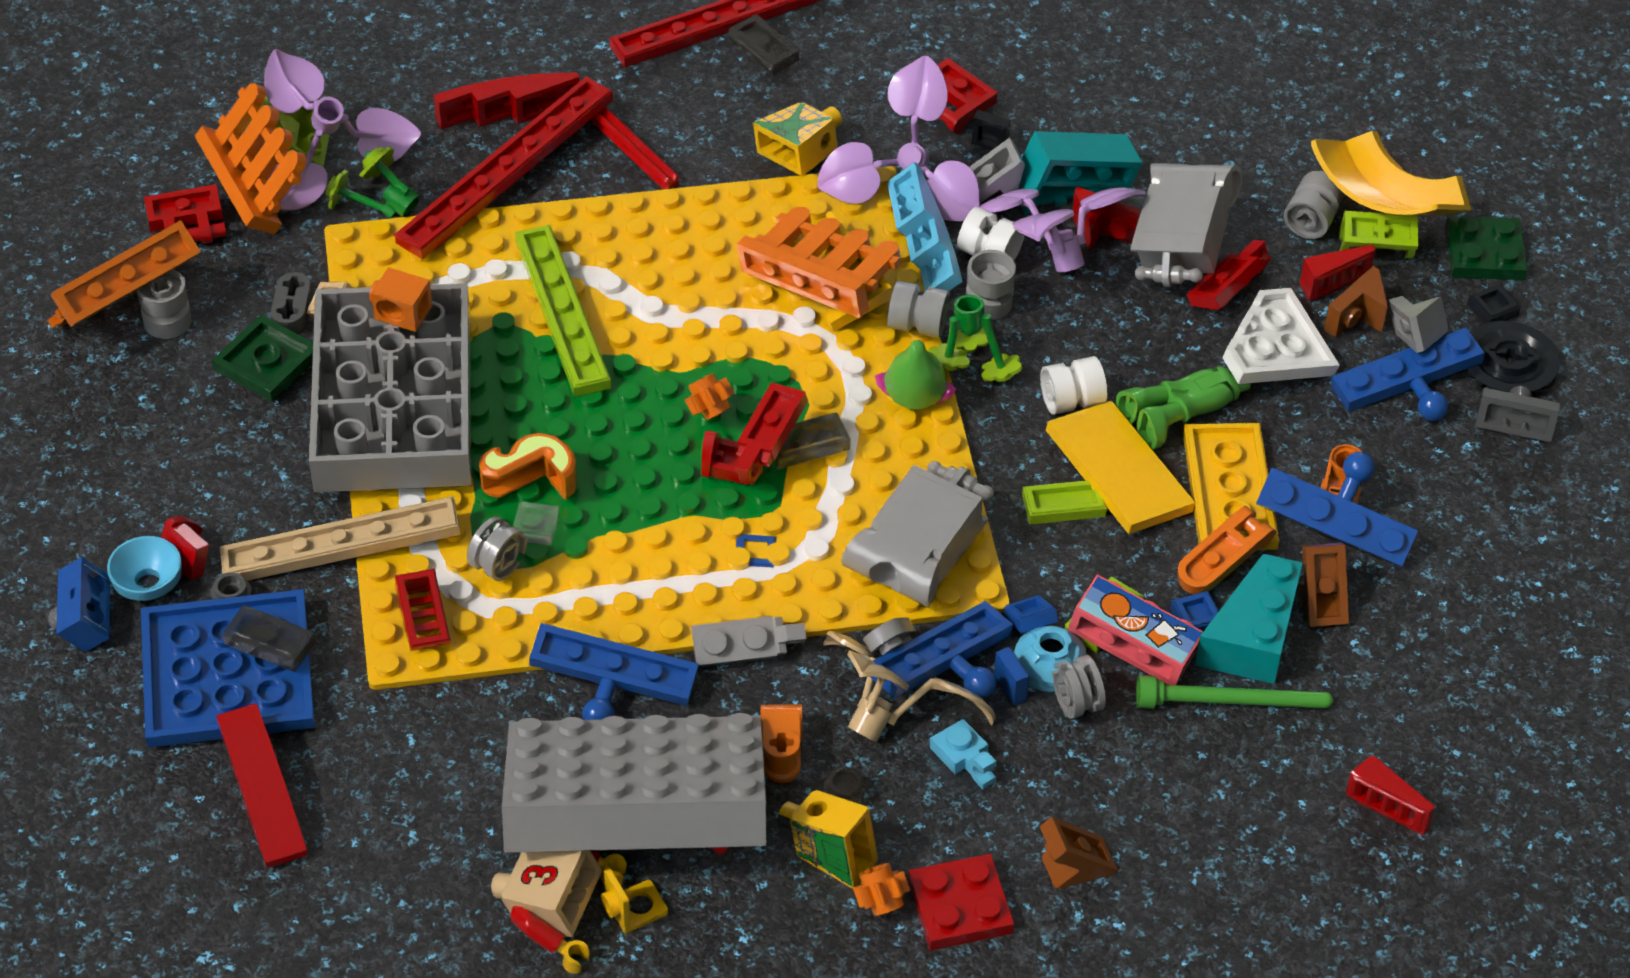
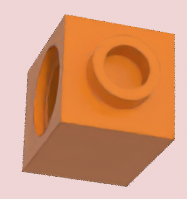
[369,267,432,332]

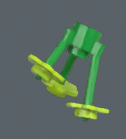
[325,146,421,218]
[929,295,1022,382]

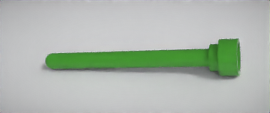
[1136,675,1334,709]

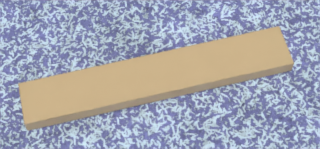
[220,496,461,581]

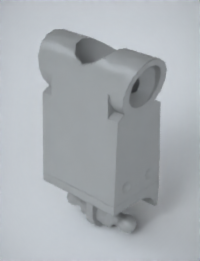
[1130,163,1242,287]
[841,461,994,607]

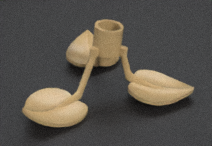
[823,631,995,742]

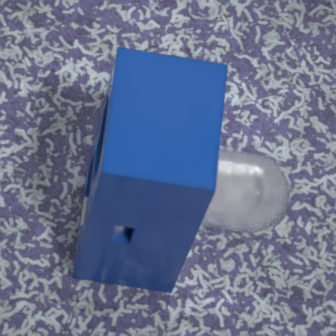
[47,557,110,652]

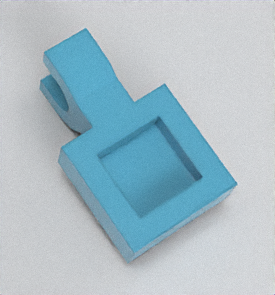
[930,719,996,790]

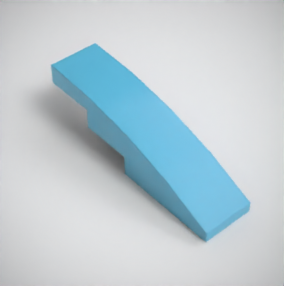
[887,162,963,291]

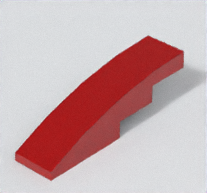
[433,72,580,129]
[216,703,308,868]

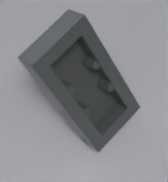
[1475,386,1560,442]

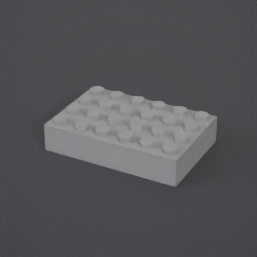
[309,283,472,492]
[502,713,766,852]

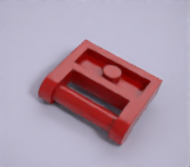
[938,58,998,134]

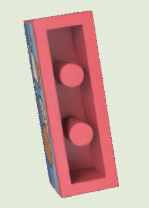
[1068,575,1203,685]

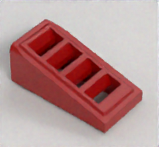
[1299,245,1376,301]
[395,568,451,651]
[1346,755,1435,835]

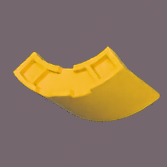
[1311,131,1472,216]

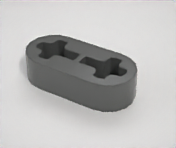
[271,272,312,334]

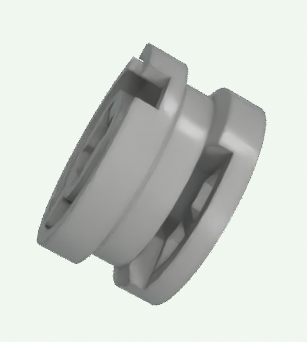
[467,517,528,581]
[1052,655,1106,719]

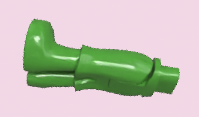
[1115,366,1251,450]

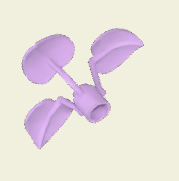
[264,49,421,211]
[817,56,980,222]
[980,188,1146,272]

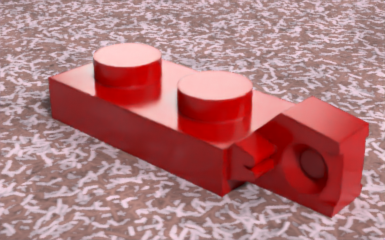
[1187,240,1271,310]
[735,382,808,484]

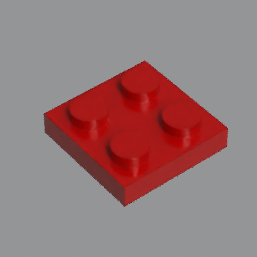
[907,854,1014,951]

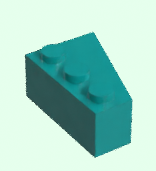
[1018,131,1143,214]
[1195,554,1302,684]

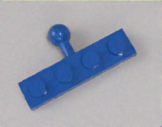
[1331,327,1484,421]
[1256,452,1418,568]
[870,601,1013,699]
[529,623,699,720]

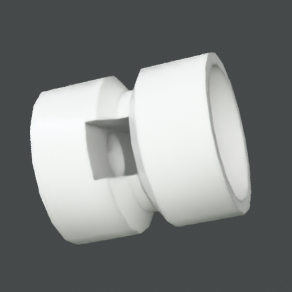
[957,206,1024,261]
[1040,356,1107,415]

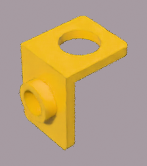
[601,869,668,934]

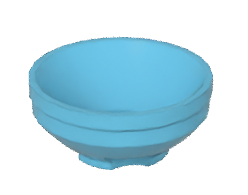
[107,536,182,601]
[1014,626,1087,692]

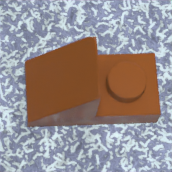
[1324,266,1387,338]
[1298,543,1349,627]
[1040,817,1118,889]

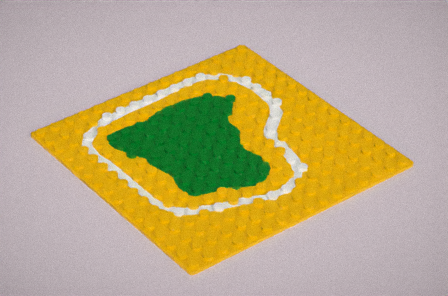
[324,166,1009,690]

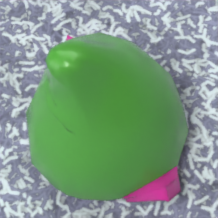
[875,340,956,409]

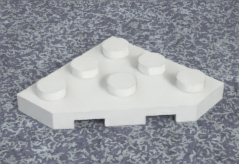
[1222,288,1340,384]

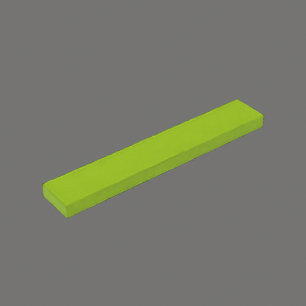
[515,225,611,397]

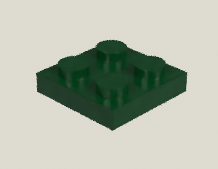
[1445,216,1527,280]
[212,315,313,402]

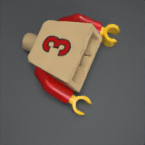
[491,850,627,974]

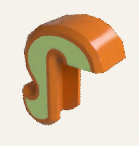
[479,433,577,500]

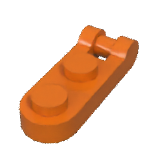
[1177,506,1276,594]

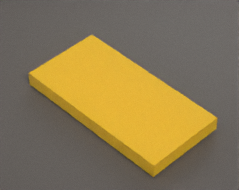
[1046,400,1195,534]
[1183,423,1279,550]

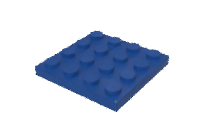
[141,589,315,748]

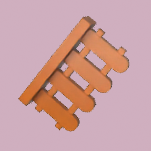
[195,83,306,235]
[737,207,901,318]
[47,220,201,328]

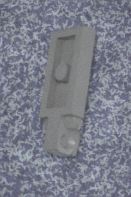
[691,616,806,668]

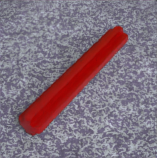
[590,107,679,190]

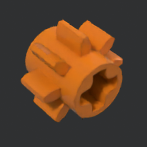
[684,373,735,420]
[853,863,910,916]

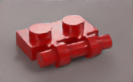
[144,184,227,245]

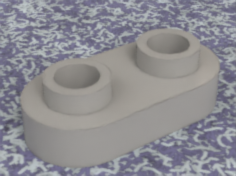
[863,618,917,655]

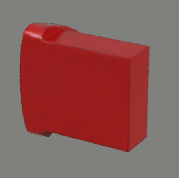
[701,430,748,485]
[161,516,209,580]

